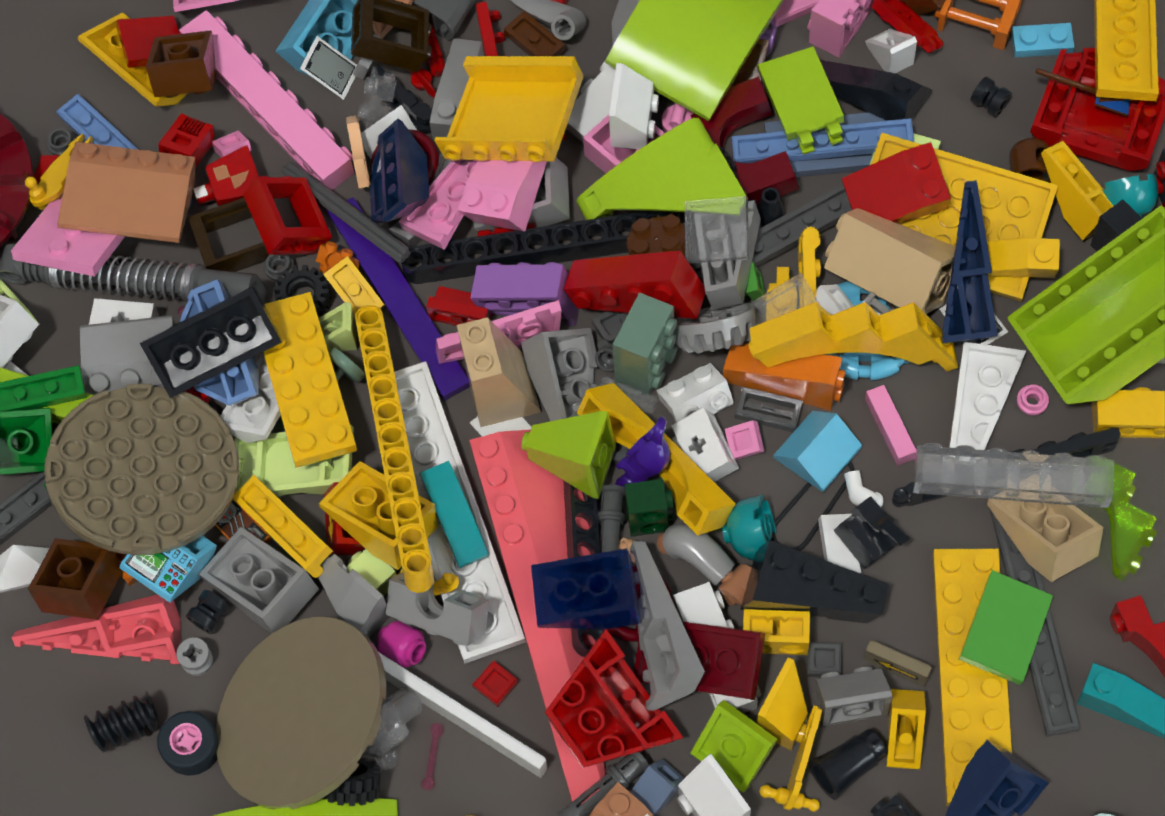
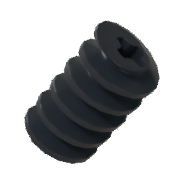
[84,691,158,753]

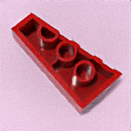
[563,250,706,319]

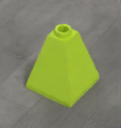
[521,411,616,499]

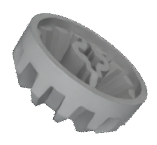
[674,303,758,353]

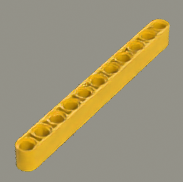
[355,305,434,593]

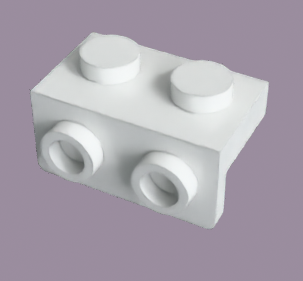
[656,363,734,423]

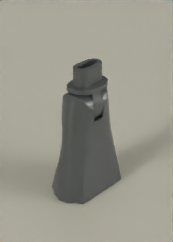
[411,0,477,40]

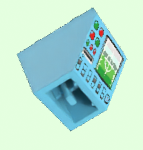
[119,536,217,603]

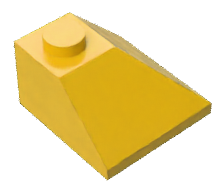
[757,657,808,751]

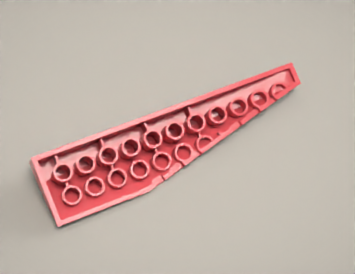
[469,429,605,805]

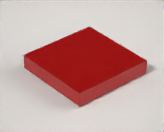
[116,15,179,68]

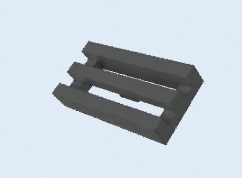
[734,386,803,432]

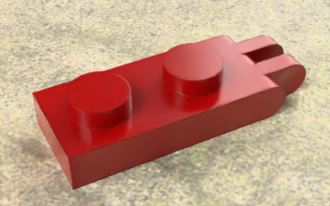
[871,0,943,53]

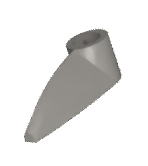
[509,0,586,40]

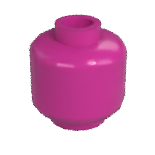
[377,620,426,668]

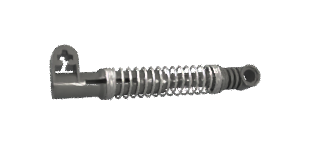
[0,244,267,303]

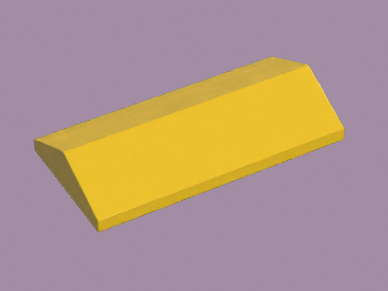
[78,12,188,107]

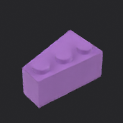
[470,262,579,326]

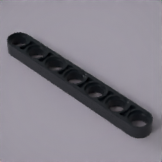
[563,480,605,657]

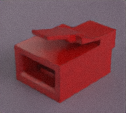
[158,113,215,168]

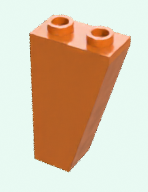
[723,343,846,411]

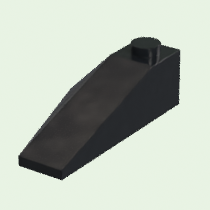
[819,59,932,121]

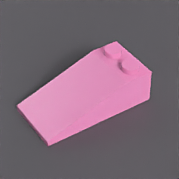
[457,160,547,232]

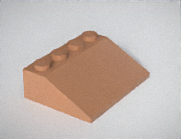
[57,142,195,243]

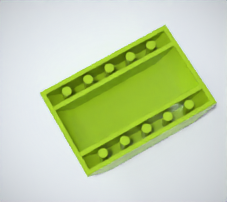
[1007,205,1165,404]

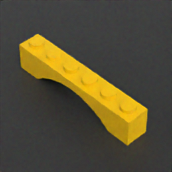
[577,383,736,536]

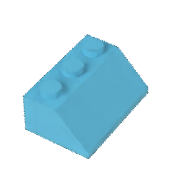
[275,0,358,77]

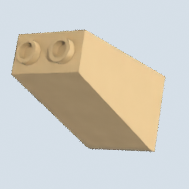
[824,208,955,314]
[457,317,541,427]

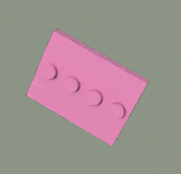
[11,185,125,277]

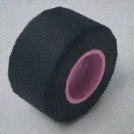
[157,711,218,776]

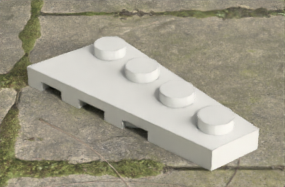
[947,342,1026,464]

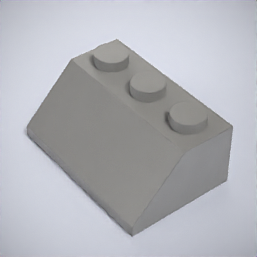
[80,315,174,395]

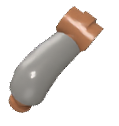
[657,523,752,606]

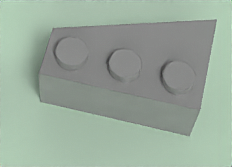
[694,200,761,310]

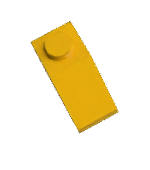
[886,689,926,769]

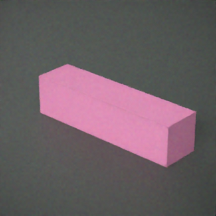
[865,385,917,466]

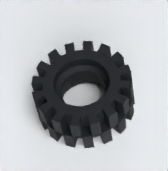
[274,265,332,316]
[323,757,381,806]

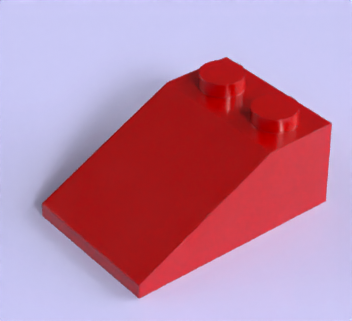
[841,142,951,224]

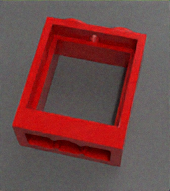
[243,176,332,255]

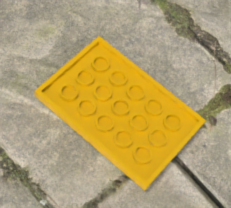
[871,132,1058,302]

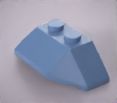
[179,279,259,406]

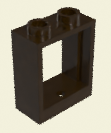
[351,0,432,72]
[188,197,269,272]

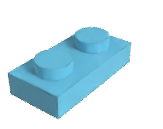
[1011,23,1075,58]

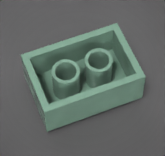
[612,292,678,398]

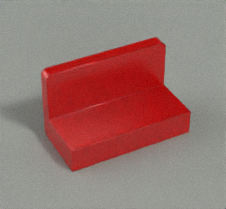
[426,286,493,326]

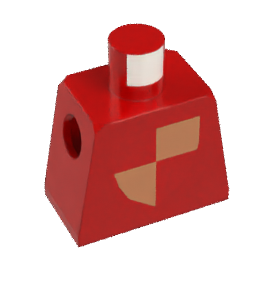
[193,145,259,206]

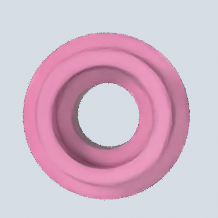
[1017,385,1049,415]

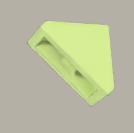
[319,302,357,352]

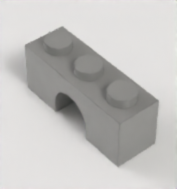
[386,572,489,646]

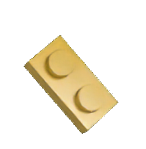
[323,256,385,315]

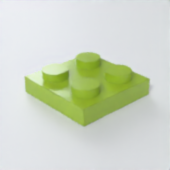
[690,700,778,793]

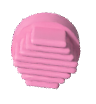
[662,103,694,133]

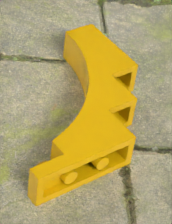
[749,302,958,372]

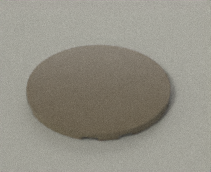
[44,384,239,555]
[216,617,386,810]

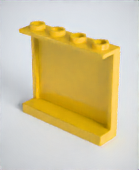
[434,56,584,162]

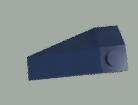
[945,740,1049,816]

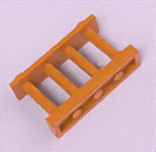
[934,0,1023,50]

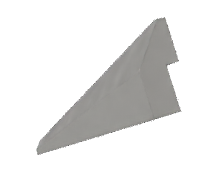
[630,541,705,710]

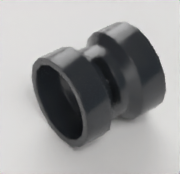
[970,76,1012,117]
[185,589,230,634]

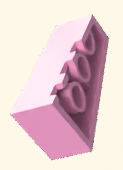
[807,0,874,58]

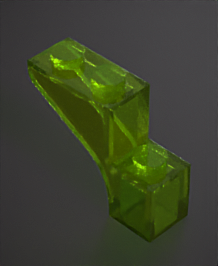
[1082,456,1158,582]

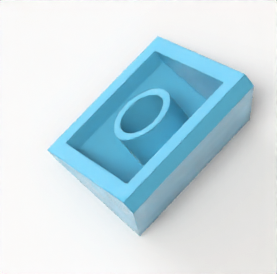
[773,411,862,492]

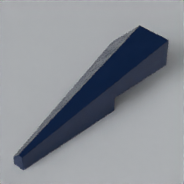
[941,180,998,344]

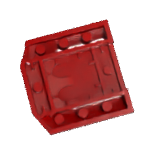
[1030,47,1165,171]

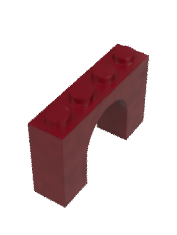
[690,76,799,205]

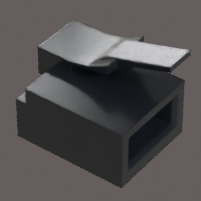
[833,496,910,569]

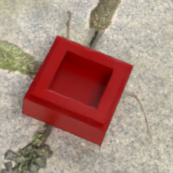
[472,660,519,707]

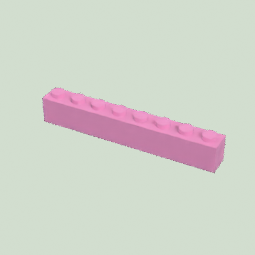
[179,10,354,190]

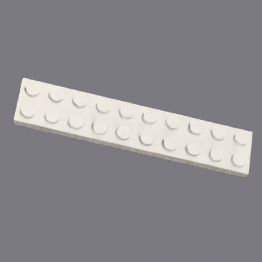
[394,361,526,664]

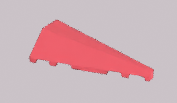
[12,594,181,664]

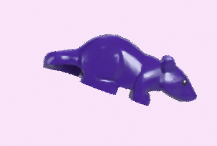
[615,416,670,487]

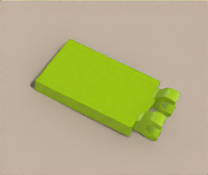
[757,46,844,155]

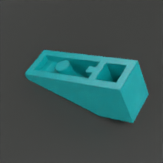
[1076,663,1165,739]

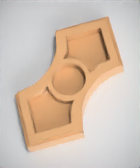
[346,115,370,188]

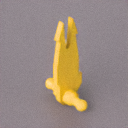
[25,133,93,210]
[759,705,822,812]

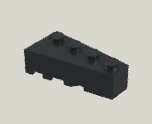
[740,540,889,623]

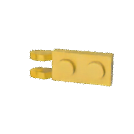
[798,226,821,308]

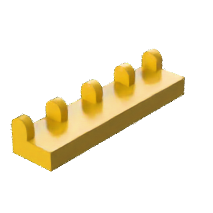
[233,475,333,578]

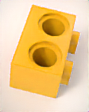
[743,609,810,655]

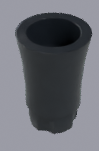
[808,729,887,800]

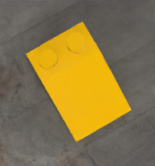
[319,461,438,570]

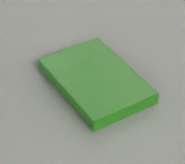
[958,570,1053,685]

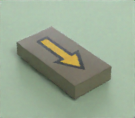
[864,640,932,687]

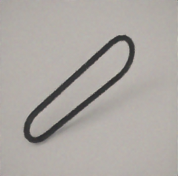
[771,461,854,551]

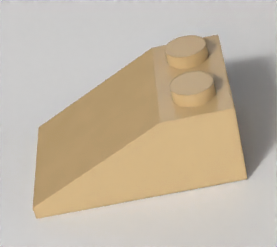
[987,475,1104,582]

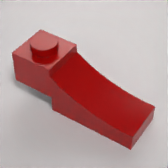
[1110,595,1165,678]

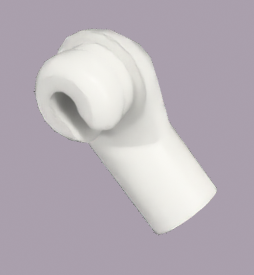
[844,470,884,508]

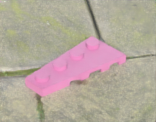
[398,160,478,250]
[436,300,562,364]

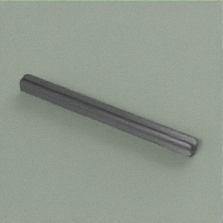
[282,162,410,263]

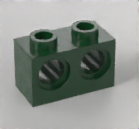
[624,479,674,537]

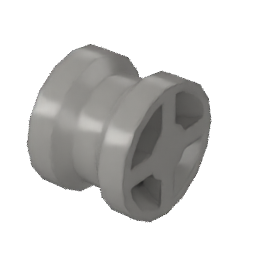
[176,638,213,676]

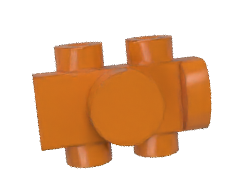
[316,241,360,273]

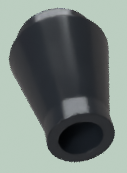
[757,187,785,226]

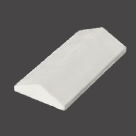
[220,352,281,443]

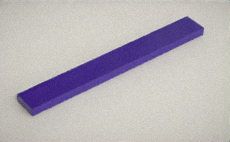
[327,197,470,401]

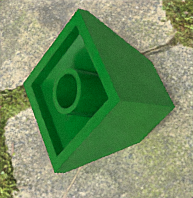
[0,408,52,475]

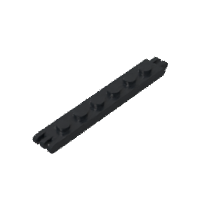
[892,428,1120,507]

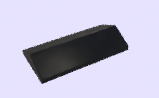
[140,286,282,398]

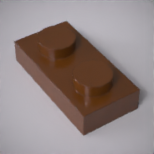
[504,11,566,56]

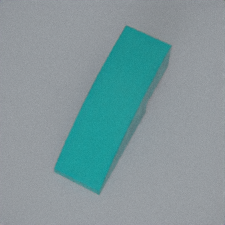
[419,461,489,569]

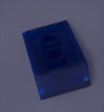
[531,548,641,629]

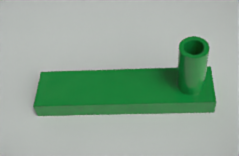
[0,365,87,411]

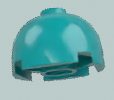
[1103,174,1158,217]
[722,494,776,560]

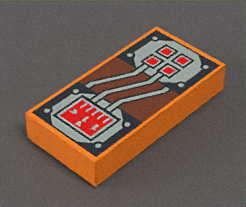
[214,499,272,544]

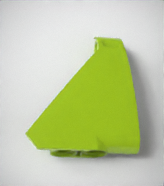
[576,118,748,220]

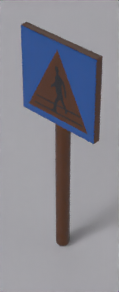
[1035,68,1130,117]

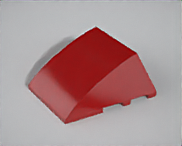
[544,629,683,768]

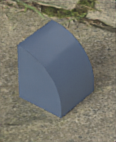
[630,759,685,816]

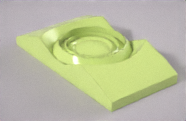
[234,425,354,498]

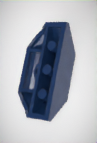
[369,119,429,223]

